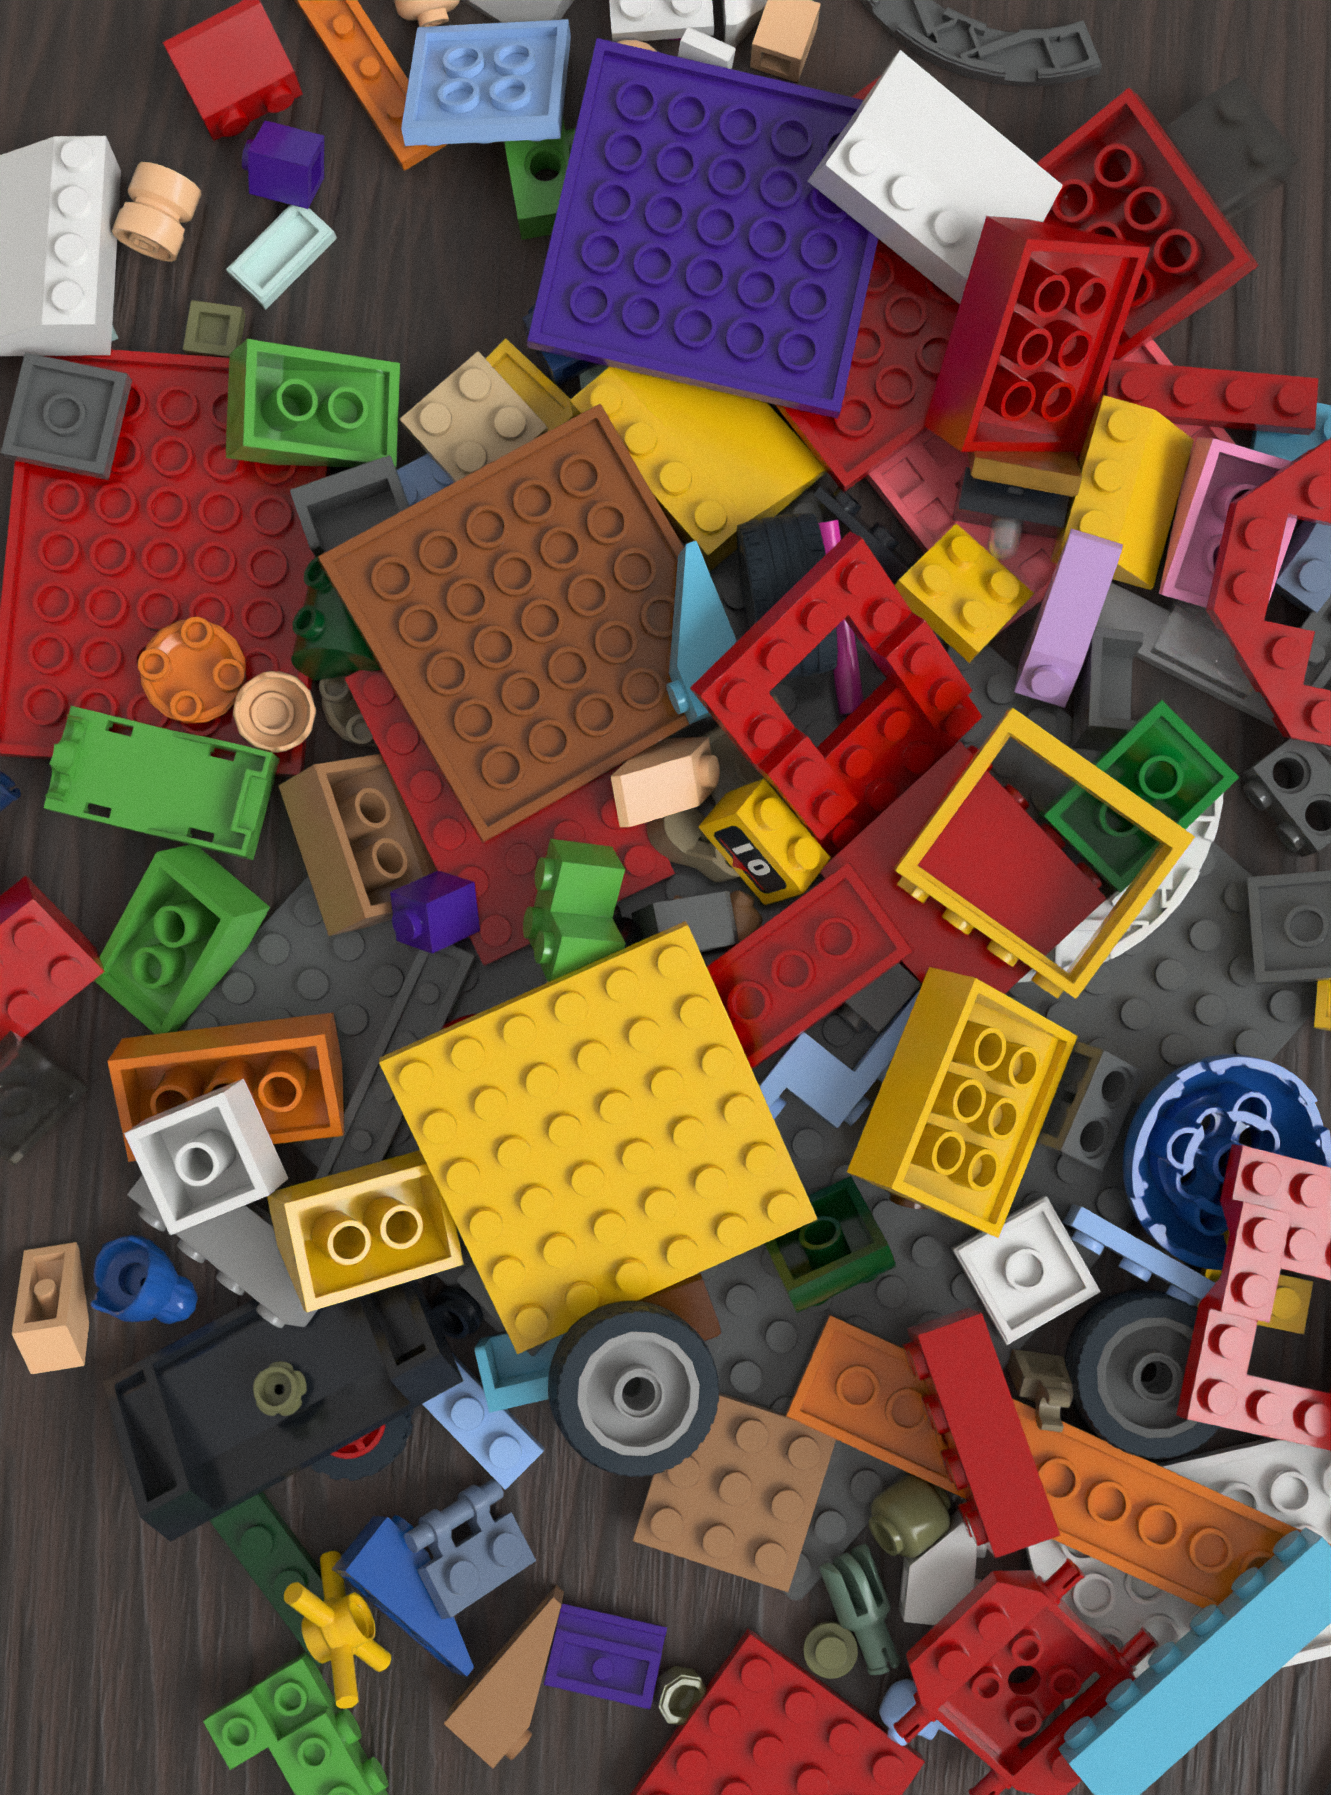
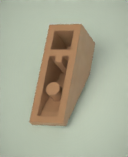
[444,1585,564,1768]

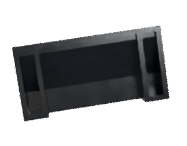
[102,1279,463,1542]

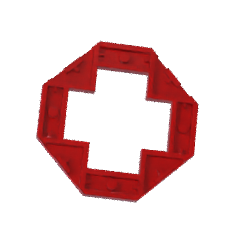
[1206,437,1331,747]

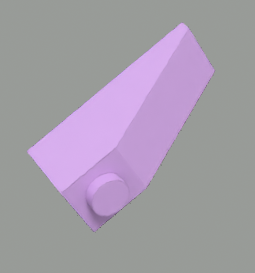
[1014,528,1123,708]

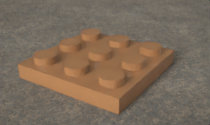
[633,1393,836,1592]

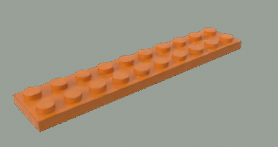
[785,1314,1331,1608]

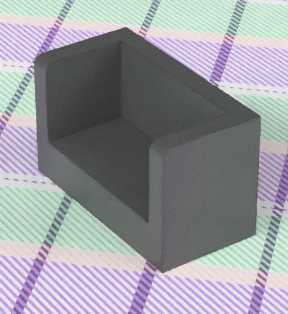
[290,455,410,557]
[1072,627,1144,751]

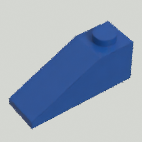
[332,1515,474,1677]

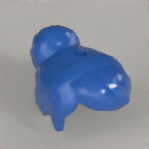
[90,1235,198,1324]

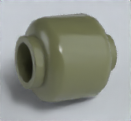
[869,1475,950,1558]

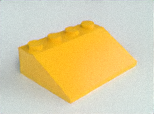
[569,366,827,572]
[847,967,1078,1238]

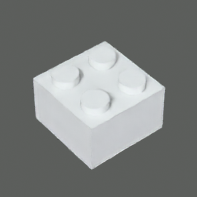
[124,1078,288,1235]

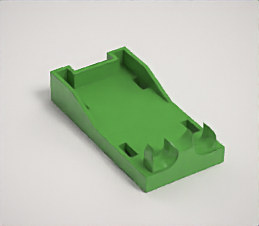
[44,706,280,860]

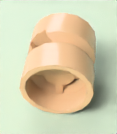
[112,162,201,262]

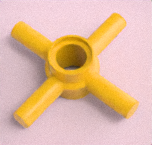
[283,1551,391,1709]

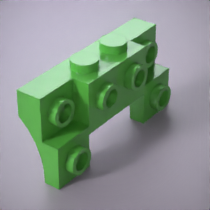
[203,1651,388,1795]

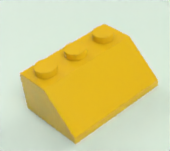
[1050,395,1194,590]
[267,1150,464,1312]

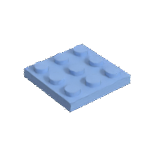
[401,19,571,146]

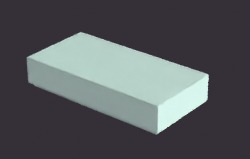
[226,205,337,310]

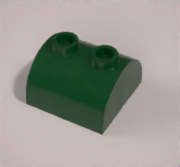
[291,553,381,681]
[764,1176,896,1313]

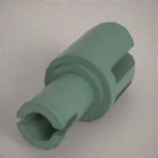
[818,1544,901,1675]

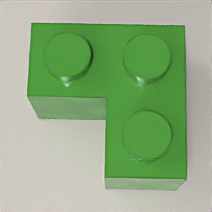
[523,839,626,982]

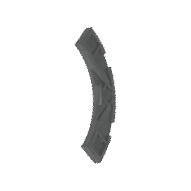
[860,0,1102,86]

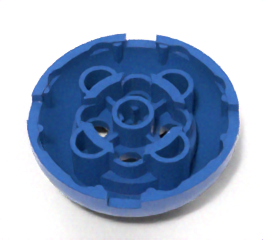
[1122,1054,1331,1270]

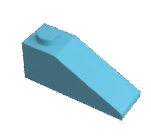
[667,541,737,724]

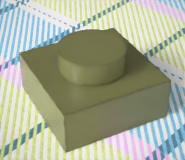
[183,300,246,358]

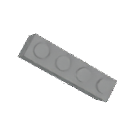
[127,1174,318,1328]

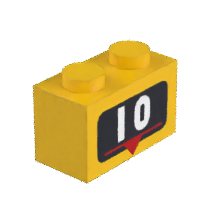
[698,778,831,905]

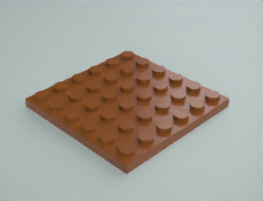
[318,403,738,843]

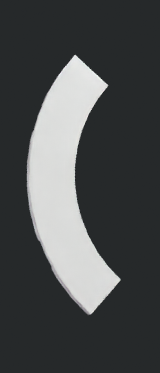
[1017,793,1224,983]

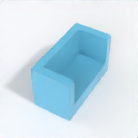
[475,1332,567,1413]

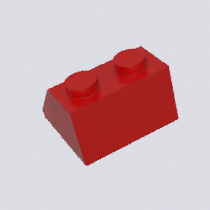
[163,0,303,141]

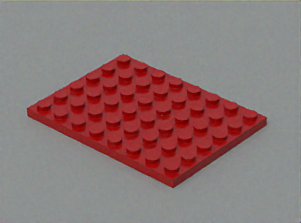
[0,349,331,777]

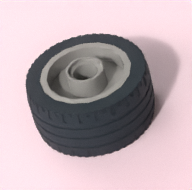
[548,1301,719,1477]

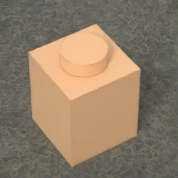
[750,0,821,83]

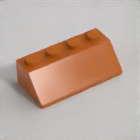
[108,1013,344,1162]

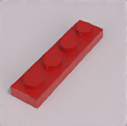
[1104,360,1318,435]

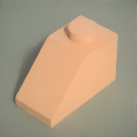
[611,737,720,827]
[12,1242,89,1374]

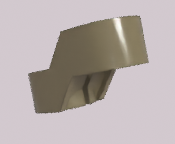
[647,808,740,882]

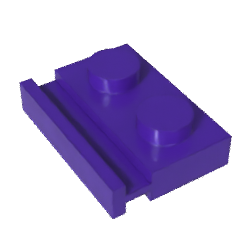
[544,1604,667,1710]

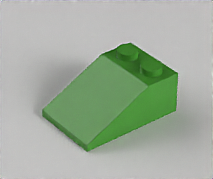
[226,339,400,467]
[94,845,270,1034]

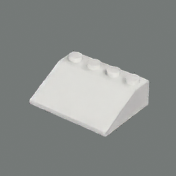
[808,50,1063,304]
[0,136,121,356]

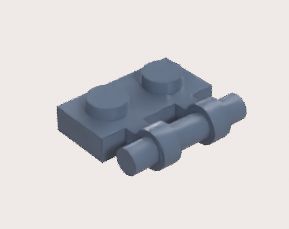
[404,1479,536,1619]

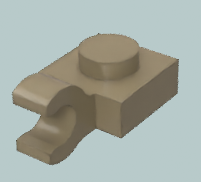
[1007,1349,1074,1432]

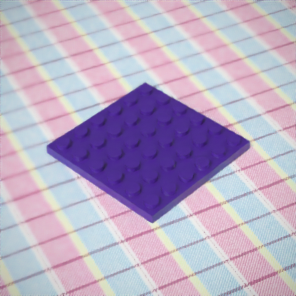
[527,38,878,419]

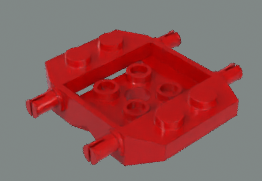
[893,1558,1159,1795]

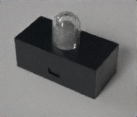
[952,467,1069,560]

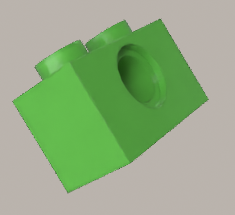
[504,120,575,240]

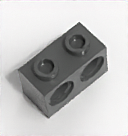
[1239,738,1331,857]
[1036,1041,1145,1171]

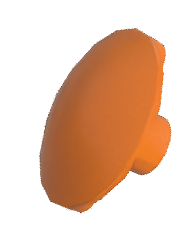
[138,617,246,724]

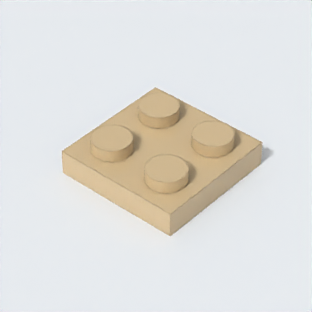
[400,351,548,482]

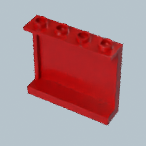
[816,741,1107,994]

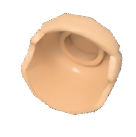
[233,671,316,753]

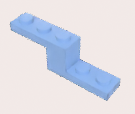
[759,988,921,1128]

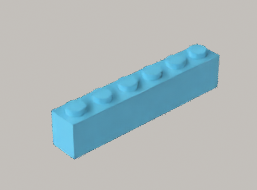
[1058,1527,1331,1795]

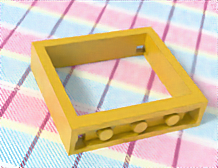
[894,707,1195,999]

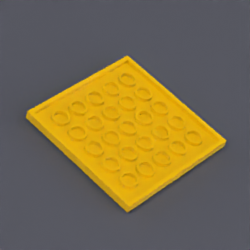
[379,921,817,1355]

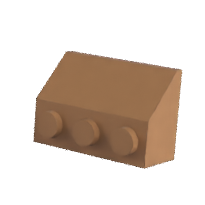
[279,754,437,936]

